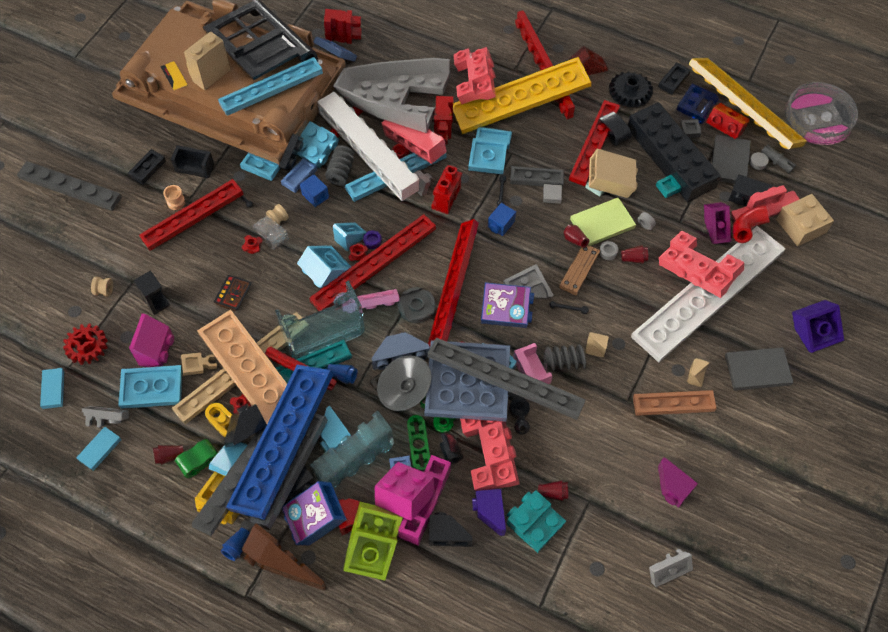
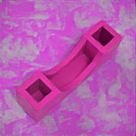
[398,455,451,546]

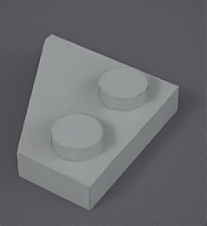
[503,264,554,298]

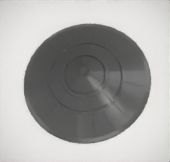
[377,355,431,411]

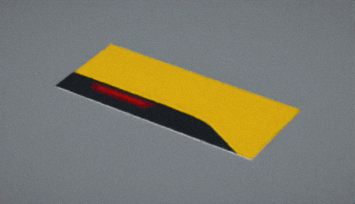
[160,61,187,90]

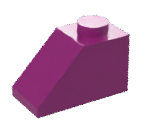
[704,202,731,244]
[658,457,698,508]

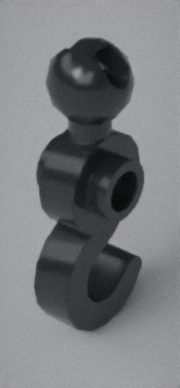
[508,391,530,435]

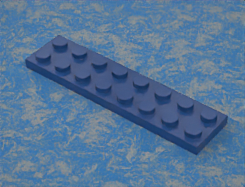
[226,365,334,520]

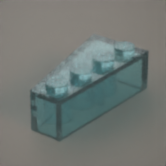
[310,411,394,488]

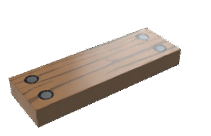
[559,245,600,296]

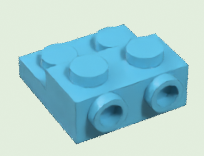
[297,121,339,169]

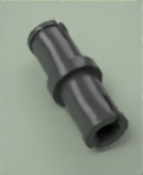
[761,144,796,174]

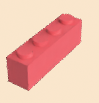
[381,120,447,164]

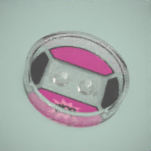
[784,82,858,145]

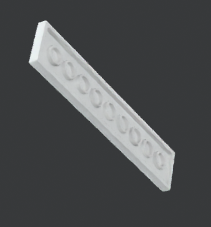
[631,226,785,362]

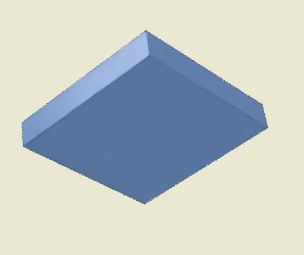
[313,37,357,61]

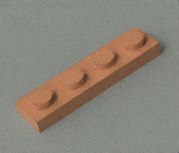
[633,390,717,416]

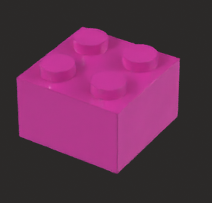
[375,462,434,521]

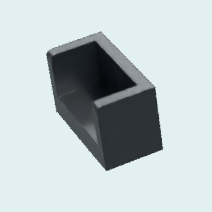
[171,145,215,178]
[134,270,170,315]

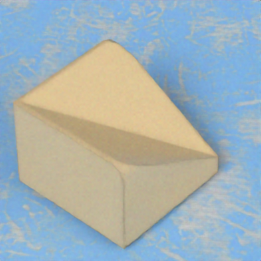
[585,332,609,358]
[687,358,709,387]

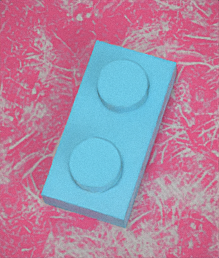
[240,152,280,181]

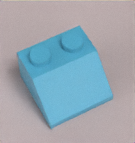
[297,246,351,288]

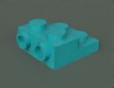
[507,490,566,553]

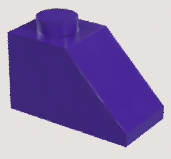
[472,489,506,536]

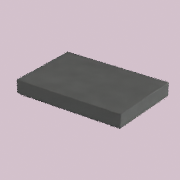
[712,134,751,184]
[725,347,793,391]

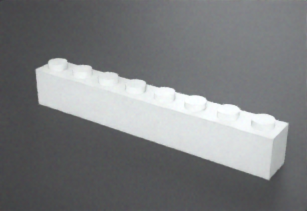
[317,92,420,201]

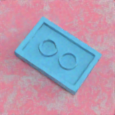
[119,365,183,409]

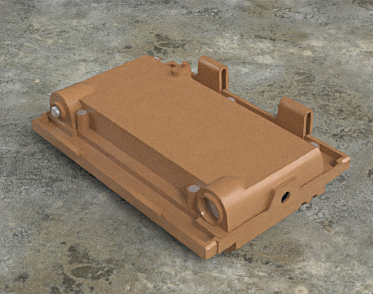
[112,0,346,164]

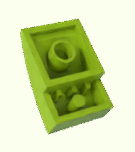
[343,502,403,580]

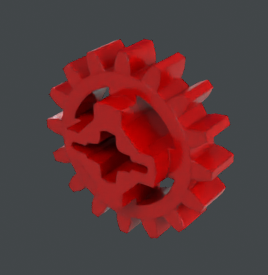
[63,323,108,365]

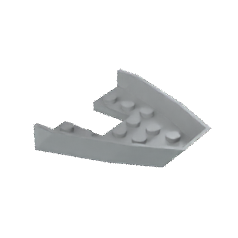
[333,58,451,133]

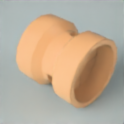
[163,185,185,210]

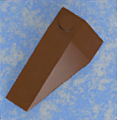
[242,523,327,591]

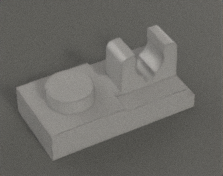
[82,406,129,427]
[649,549,693,587]

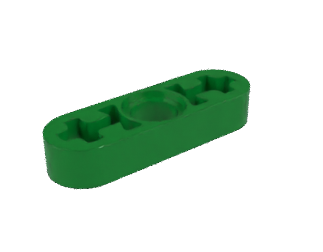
[407,415,430,472]

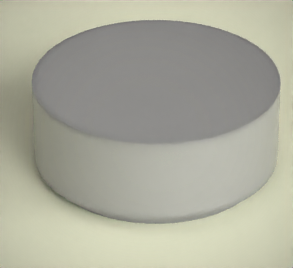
[750,152,769,170]
[637,212,656,230]
[599,241,618,260]

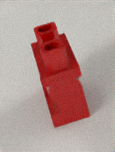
[324,9,362,44]
[434,96,453,145]
[431,165,462,215]

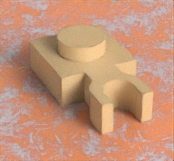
[181,353,217,376]

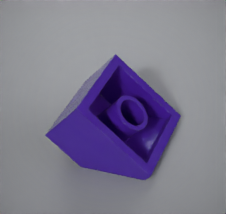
[792,300,844,353]

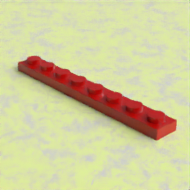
[515,10,575,119]
[309,214,436,314]
[428,219,479,346]

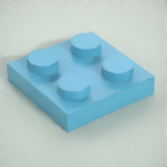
[468,138,508,174]

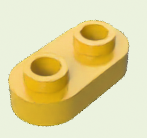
[205,403,232,437]

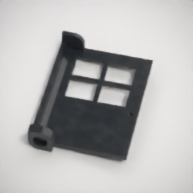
[203,0,318,80]

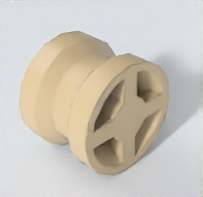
[266,204,289,227]
[91,276,113,297]

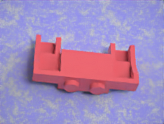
[454,47,496,104]
[659,231,744,298]
[460,419,519,491]

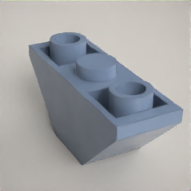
[372,332,430,370]

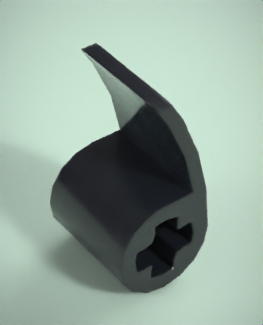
[599,112,632,146]
[440,433,464,464]

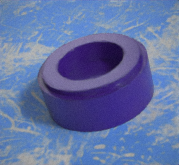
[363,230,382,249]

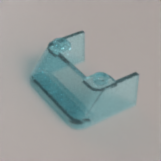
[275,281,365,359]

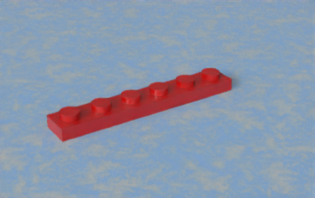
[569,100,620,186]
[139,179,244,251]

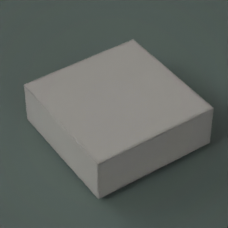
[543,184,562,204]

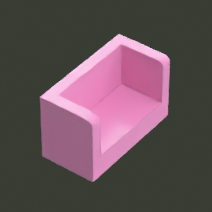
[513,343,552,384]

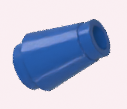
[327,363,358,384]
[221,528,250,561]

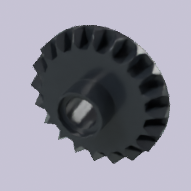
[609,71,653,107]

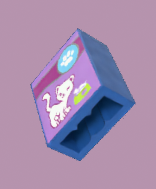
[481,282,534,328]
[282,481,347,546]

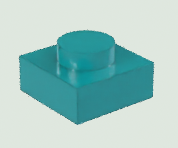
[656,175,682,198]

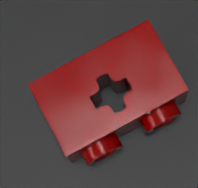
[706,103,750,139]

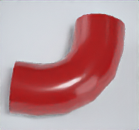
[733,205,770,243]

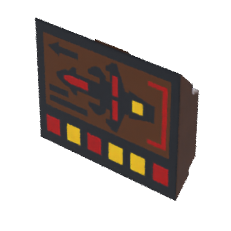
[214,274,252,311]

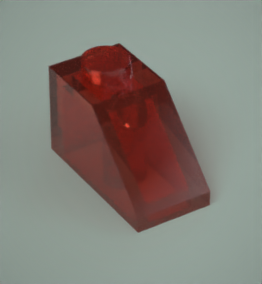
[569,46,608,75]

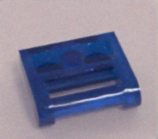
[676,84,719,124]

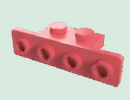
[731,185,799,221]

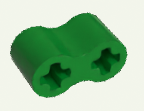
[175,439,218,478]

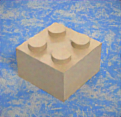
[776,194,834,247]

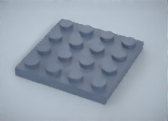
[424,340,510,422]

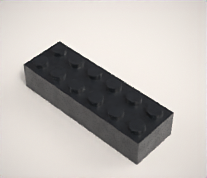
[628,102,721,202]

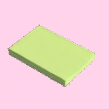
[570,198,636,246]

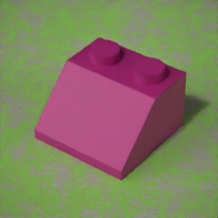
[129,314,174,367]

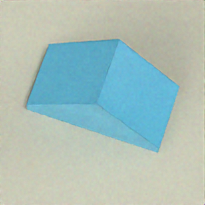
[333,222,366,251]

